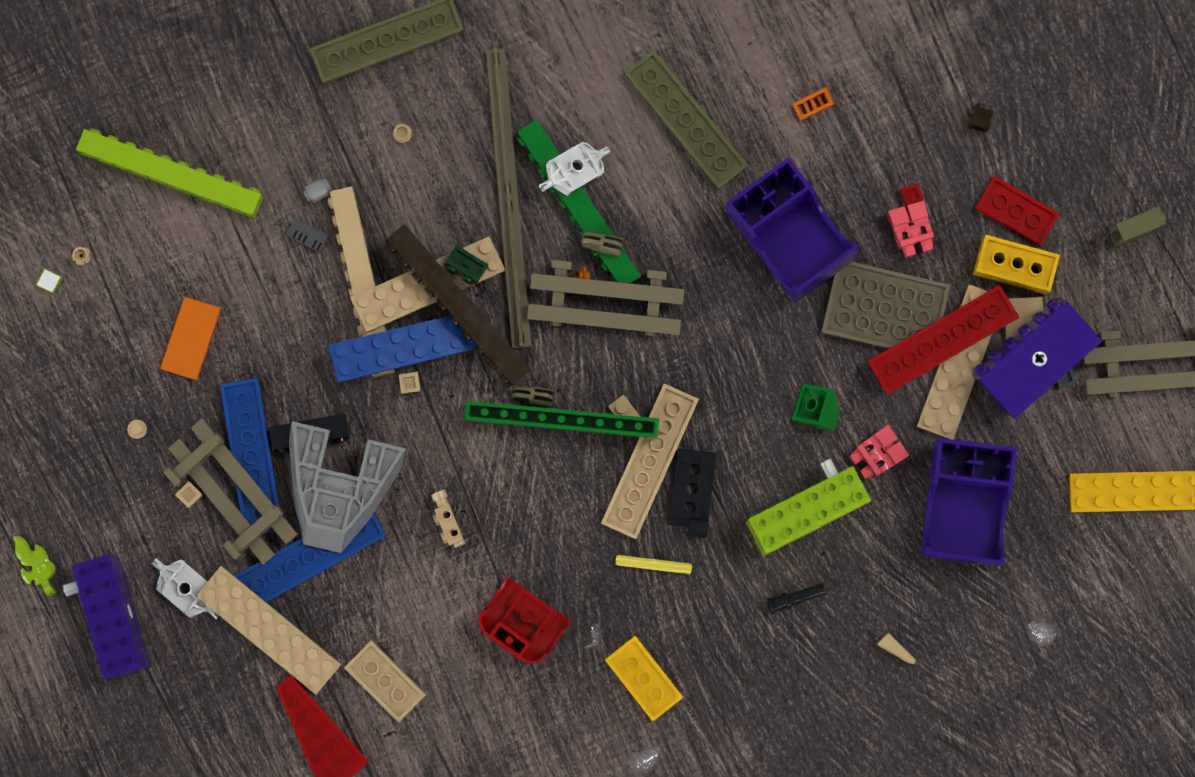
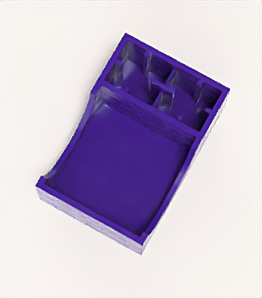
[726,157,859,303]
[920,438,1017,567]

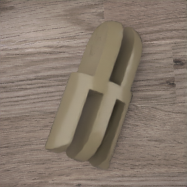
[581,232,624,257]
[511,386,554,408]

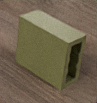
[1109,206,1167,248]

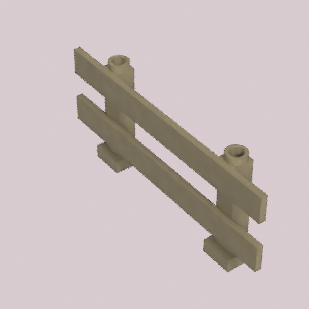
[527,260,684,336]
[1084,326,1195,397]
[163,418,298,565]

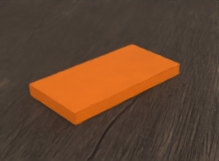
[160,297,221,381]

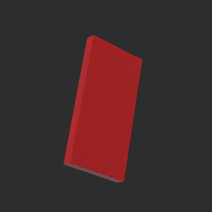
[974,176,1060,247]

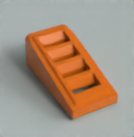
[792,87,836,121]

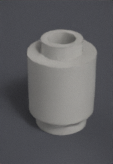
[303,178,332,203]

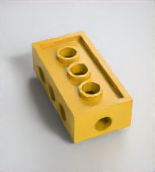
[973,235,1060,295]

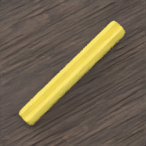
[616,555,692,574]

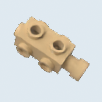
[431,489,465,548]

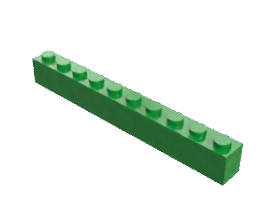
[517,119,641,284]
[465,401,660,439]

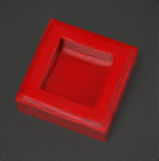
[899,183,924,207]

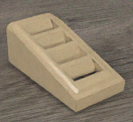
[876,633,916,664]

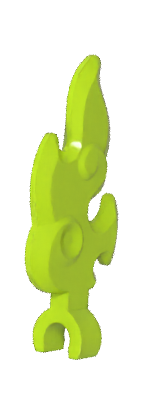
[13,536,57,597]

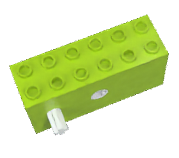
[746,459,871,557]

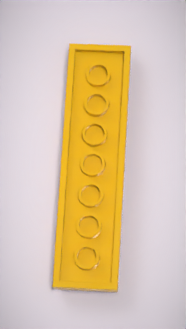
[1069,471,1195,513]

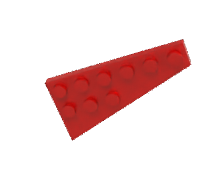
[276,675,369,777]

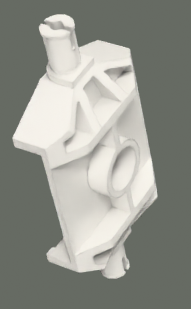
[539,142,610,196]
[151,558,220,619]

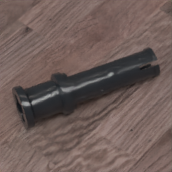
[766,583,826,615]

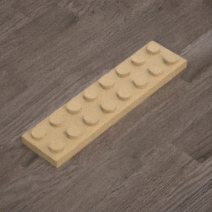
[350,237,505,333]
[916,285,992,440]
[601,384,699,539]
[196,566,341,694]

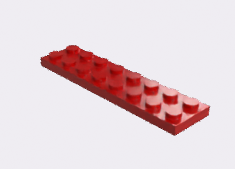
[867,285,1020,395]

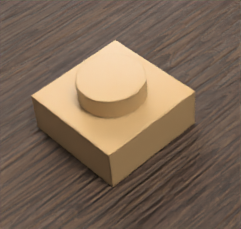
[399,372,421,394]
[175,481,203,509]

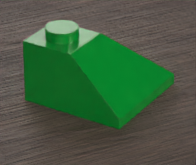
[792,384,840,432]

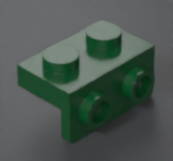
[444,245,489,285]

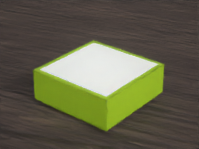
[36,268,63,294]

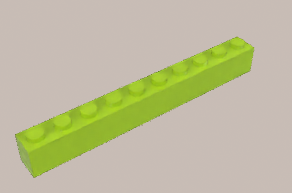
[76,128,264,218]

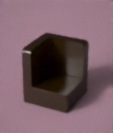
[968,103,993,133]

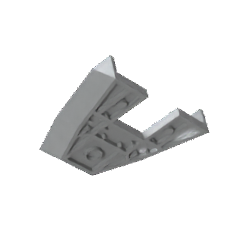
[289,421,406,553]

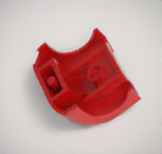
[479,577,571,664]

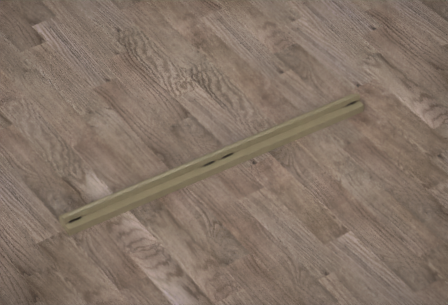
[486,48,531,349]

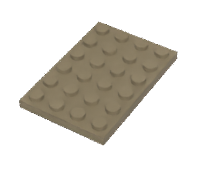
[821,262,950,349]

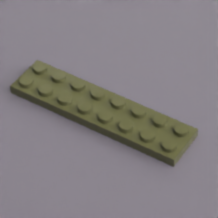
[310,0,464,85]
[624,50,749,190]

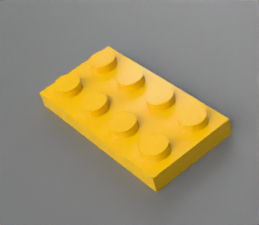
[605,636,683,721]

